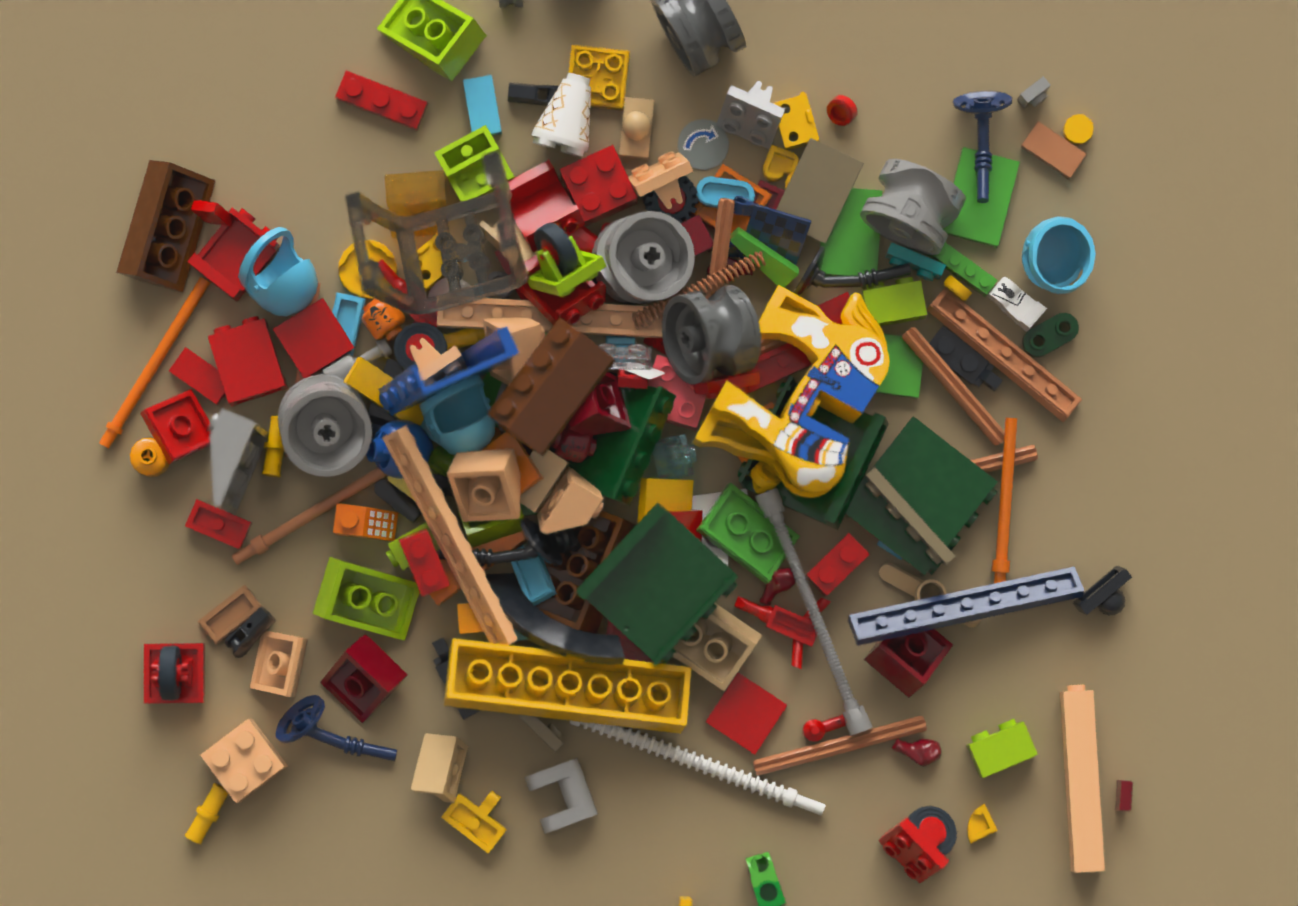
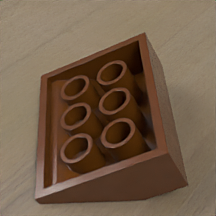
[516,510,636,634]

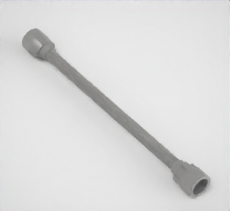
[755,488,872,736]

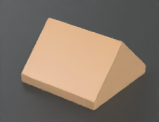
[250,631,308,697]

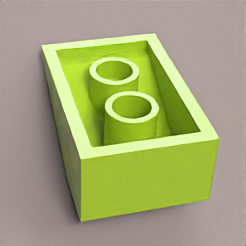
[377,0,487,81]
[312,557,420,641]

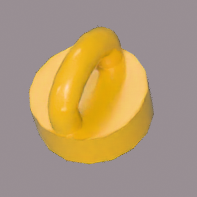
[751,461,781,494]

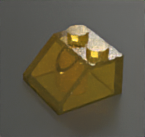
[384,170,450,238]

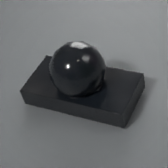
[1073,566,1132,616]

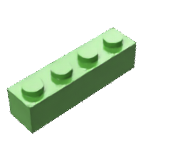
[926,242,997,297]

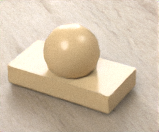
[619,97,654,159]

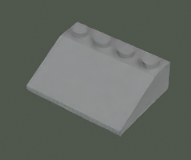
[209,409,268,515]

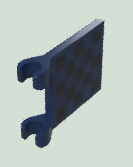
[728,196,811,265]

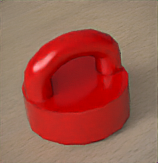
[826,95,858,126]

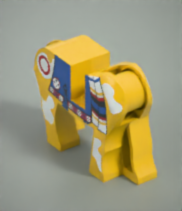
[692,285,889,498]

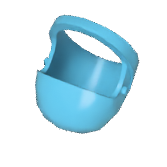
[1021,216,1096,294]
[238,227,318,317]
[419,375,495,455]

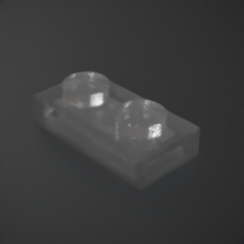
[599,343,652,370]

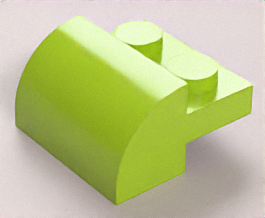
[434,125,515,209]

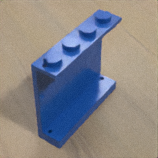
[379,326,519,416]

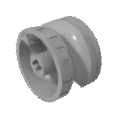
[860,159,966,255]
[592,211,695,305]
[277,374,372,477]

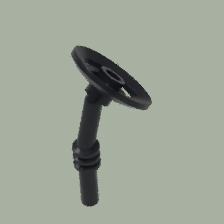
[793,246,911,296]
[439,517,563,567]

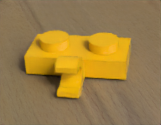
[441,790,507,854]

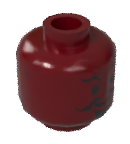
[551,426,597,463]

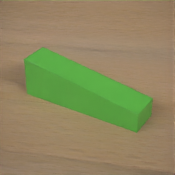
[730,227,799,288]

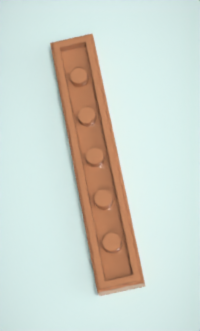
[926,287,1082,422]

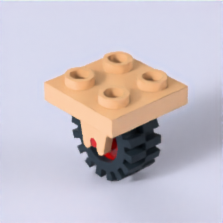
[628,151,699,224]

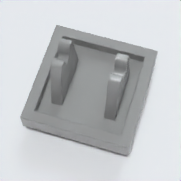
[716,81,785,149]

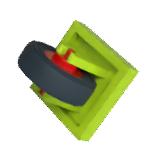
[526,223,607,297]

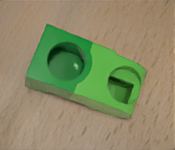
[746,851,786,906]

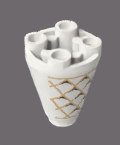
[531,72,591,157]

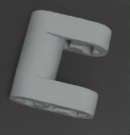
[524,758,598,834]

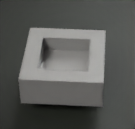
[1017,76,1051,109]

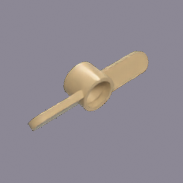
[879,563,981,627]

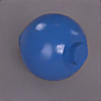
[366,419,433,479]

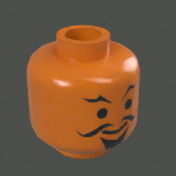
[361,296,405,341]

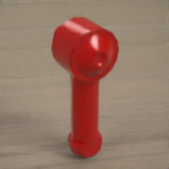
[802,714,846,742]

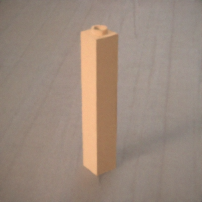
[1060,685,1105,873]

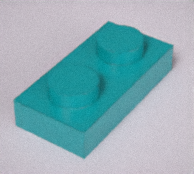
[885,242,946,281]

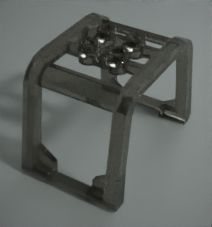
[345,152,530,314]

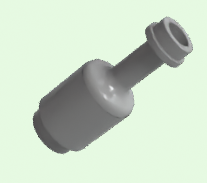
[318,338,393,380]

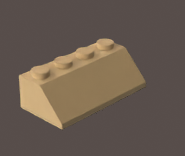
[673,603,762,691]

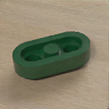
[1022,313,1079,358]

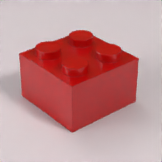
[559,145,638,227]

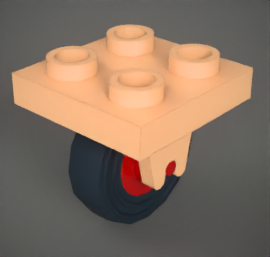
[394,323,465,387]

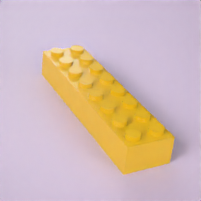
[444,639,691,734]

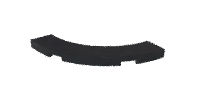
[486,573,625,664]

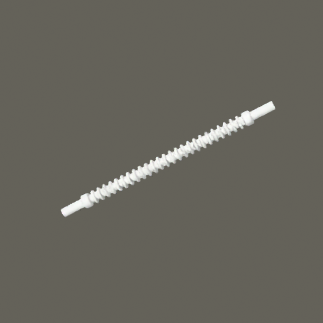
[570,721,825,816]

